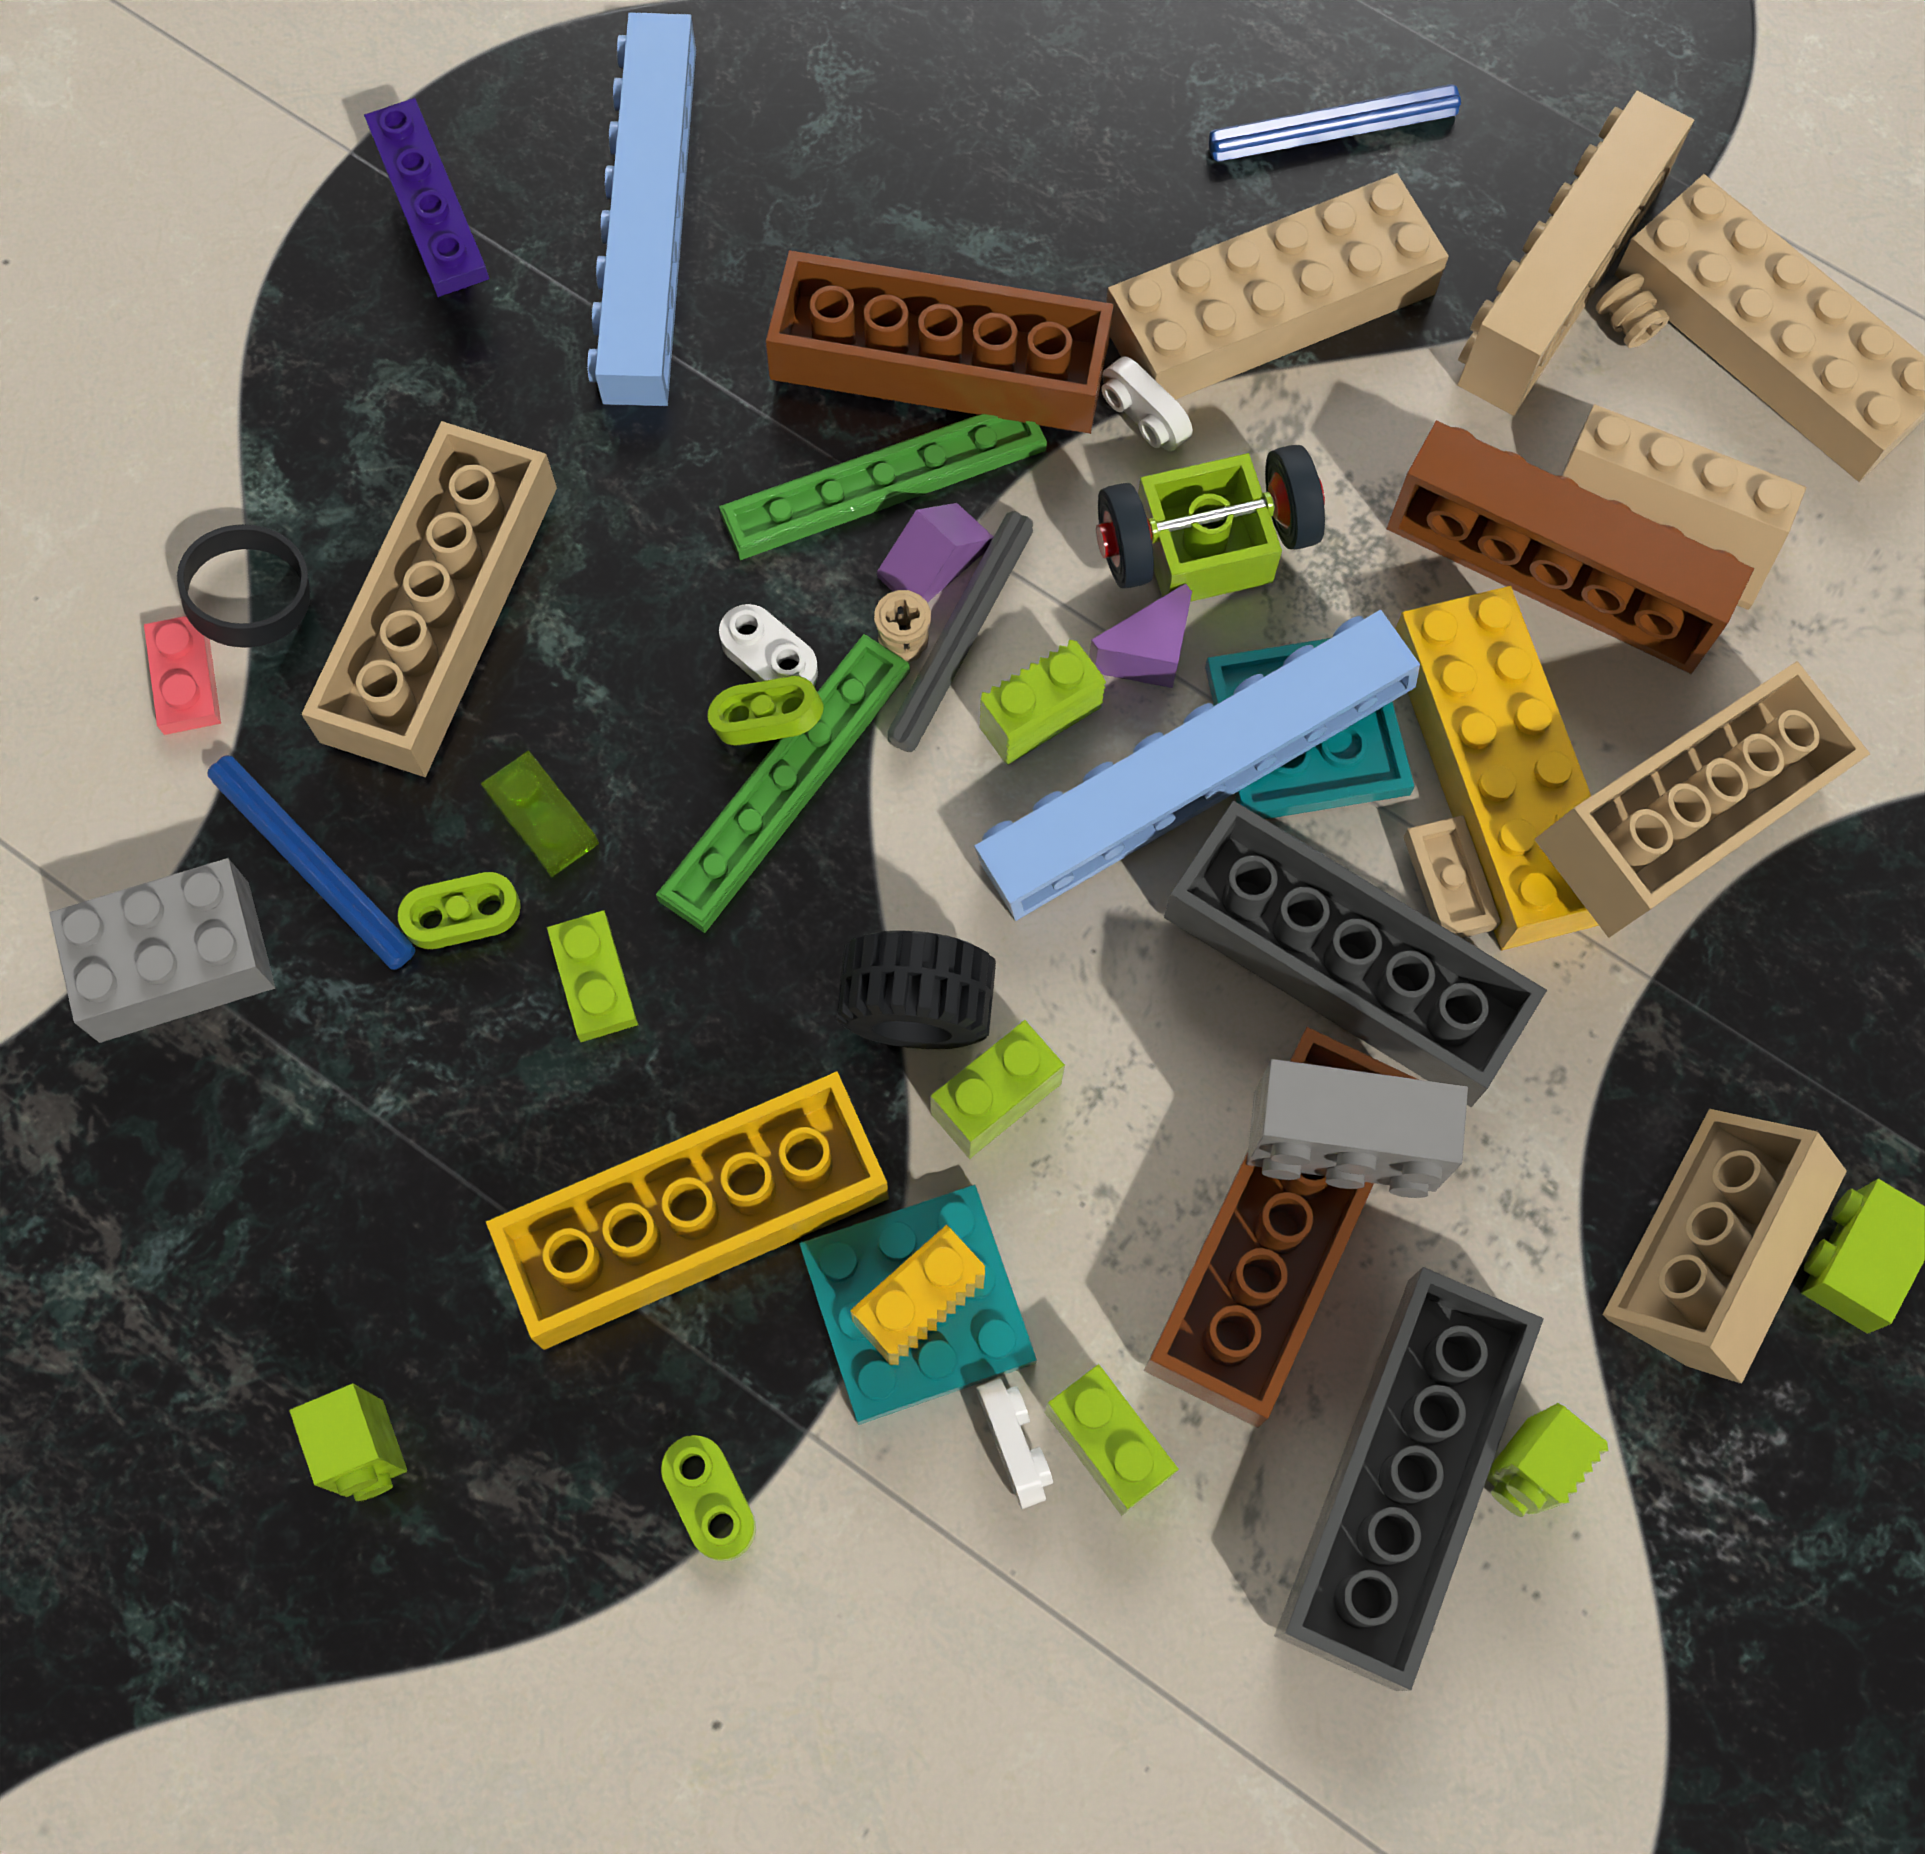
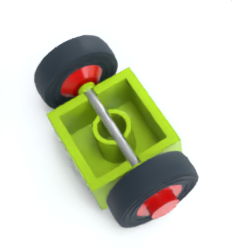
[1096,445,1325,602]

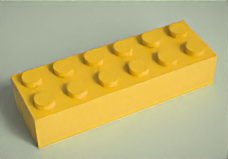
[1395,586,1599,951]
[486,1071,889,1350]

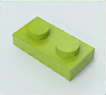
[547,910,638,1042]

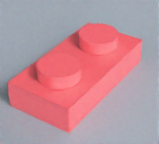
[144,616,221,735]

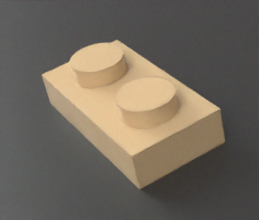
[1403,815,1501,938]

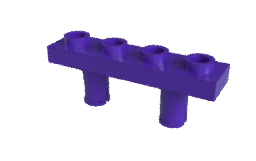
[364,98,489,297]

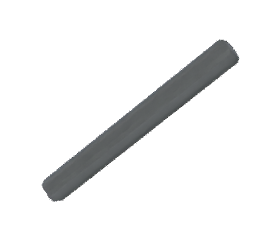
[888,511,1033,752]

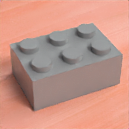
[49,858,275,1043]
[1247,1059,1468,1198]

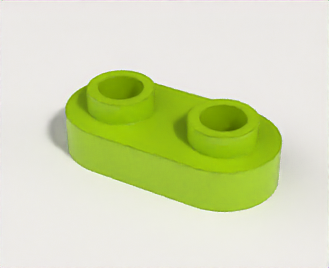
[708,676,823,745]
[398,872,521,949]
[661,1435,756,1561]

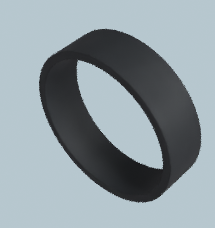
[177,524,310,648]

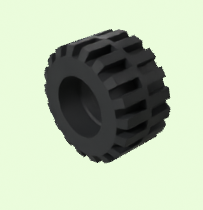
[836,930,996,1049]

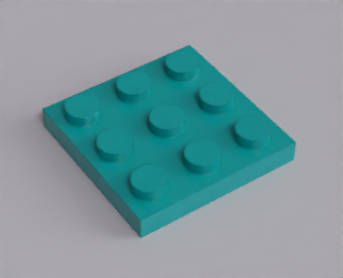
[1205,638,1415,819]
[799,1185,1037,1425]

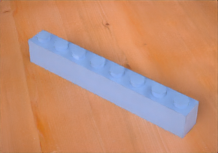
[588,13,696,406]
[975,609,1420,921]

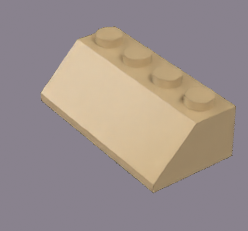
[1561,404,1807,610]
[1603,1109,1847,1384]

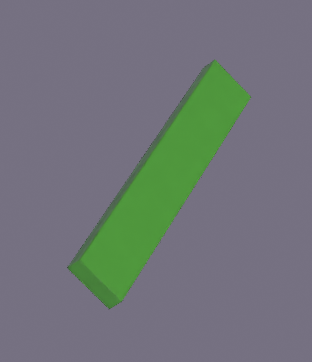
[719,414,1047,560]
[656,634,910,933]

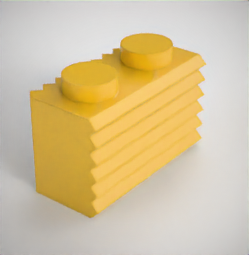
[850,1225,985,1365]

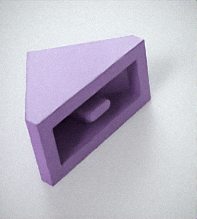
[877,503,994,603]
[1089,583,1192,688]

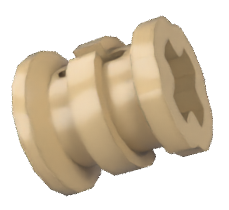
[1596,273,1670,348]
[874,590,931,663]

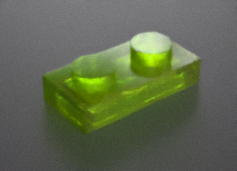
[481,751,599,877]

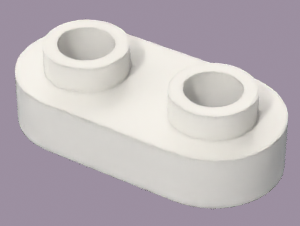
[1102,356,1193,451]
[719,604,818,687]
[976,1378,1053,1509]

